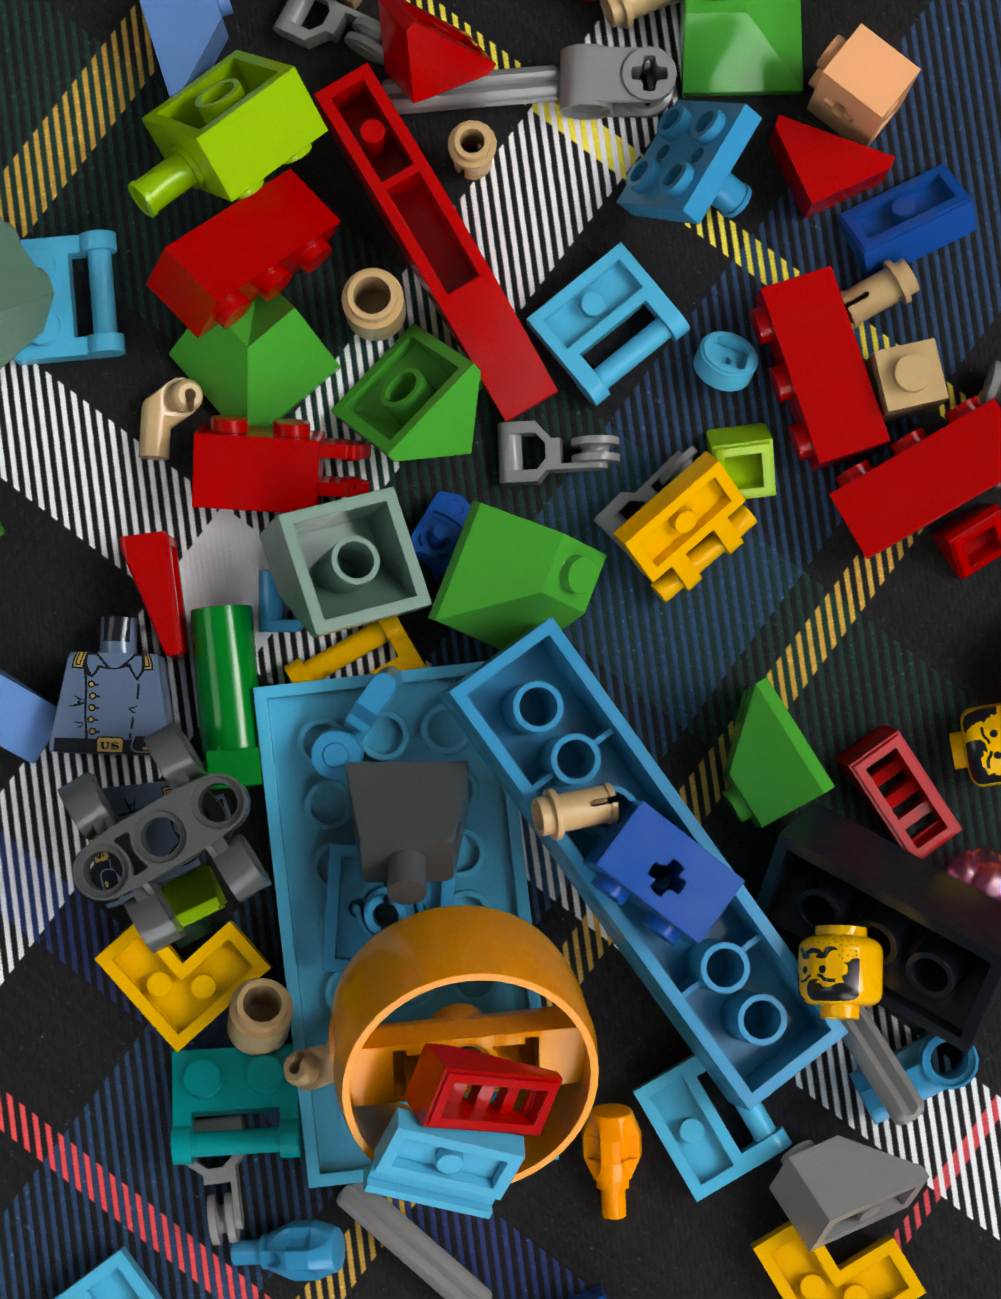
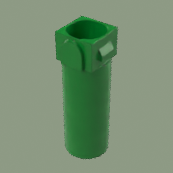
[190,605,262,790]

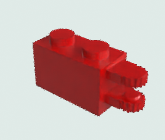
[192,415,371,513]

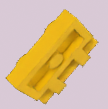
[613,451,757,603]

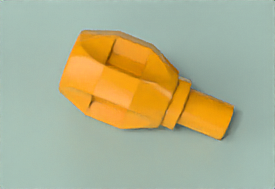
[582,1103,642,1220]

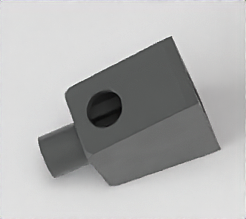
[346,761,469,905]

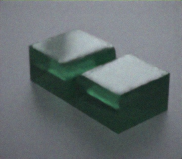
[175,916,215,949]

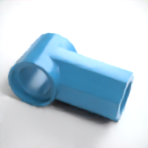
[849,1030,979,1125]

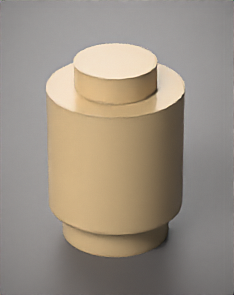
[342,268,406,341]
[227,978,293,1056]

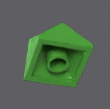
[169,293,341,428]
[330,323,482,462]

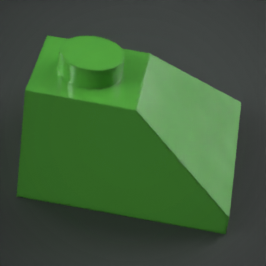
[679,0,803,97]
[428,501,607,650]
[722,677,835,827]

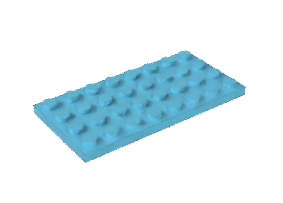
[253,661,559,1188]

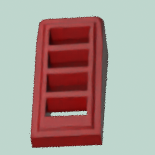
[119,531,190,660]
[836,725,963,859]
[406,1043,563,1136]

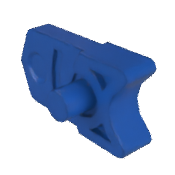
[410,491,471,581]

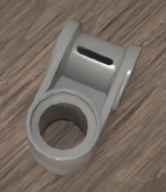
[559,43,677,120]

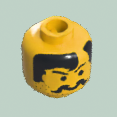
[949,702,1001,787]
[798,925,883,1020]

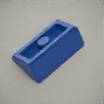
[836,163,976,278]

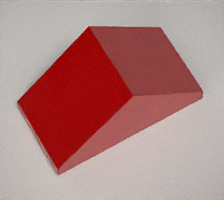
[378,0,496,104]
[768,115,895,219]

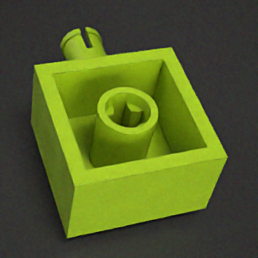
[127,50,328,218]

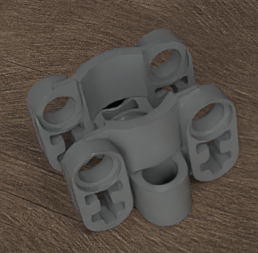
[58,722,272,953]

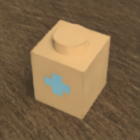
[864,338,949,422]

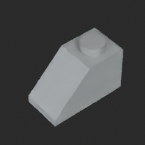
[769,1135,930,1251]

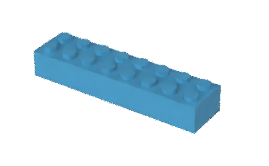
[438,617,849,1111]

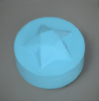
[693,331,758,392]

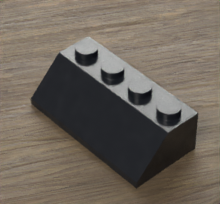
[756,800,1001,1054]

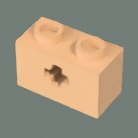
[807,23,921,147]

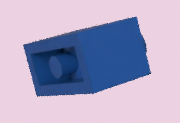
[583,800,745,946]

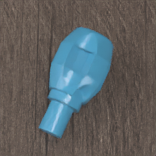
[231,1219,345,1281]

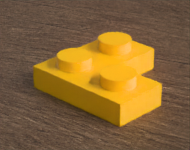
[94,920,273,1052]
[750,1220,927,1299]

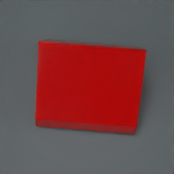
[931,503,1001,580]

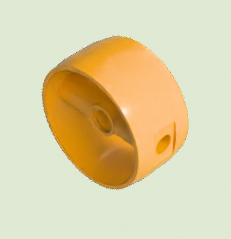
[328,905,599,1184]

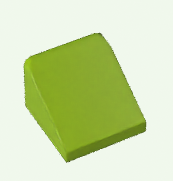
[706,423,776,499]
[161,865,227,927]

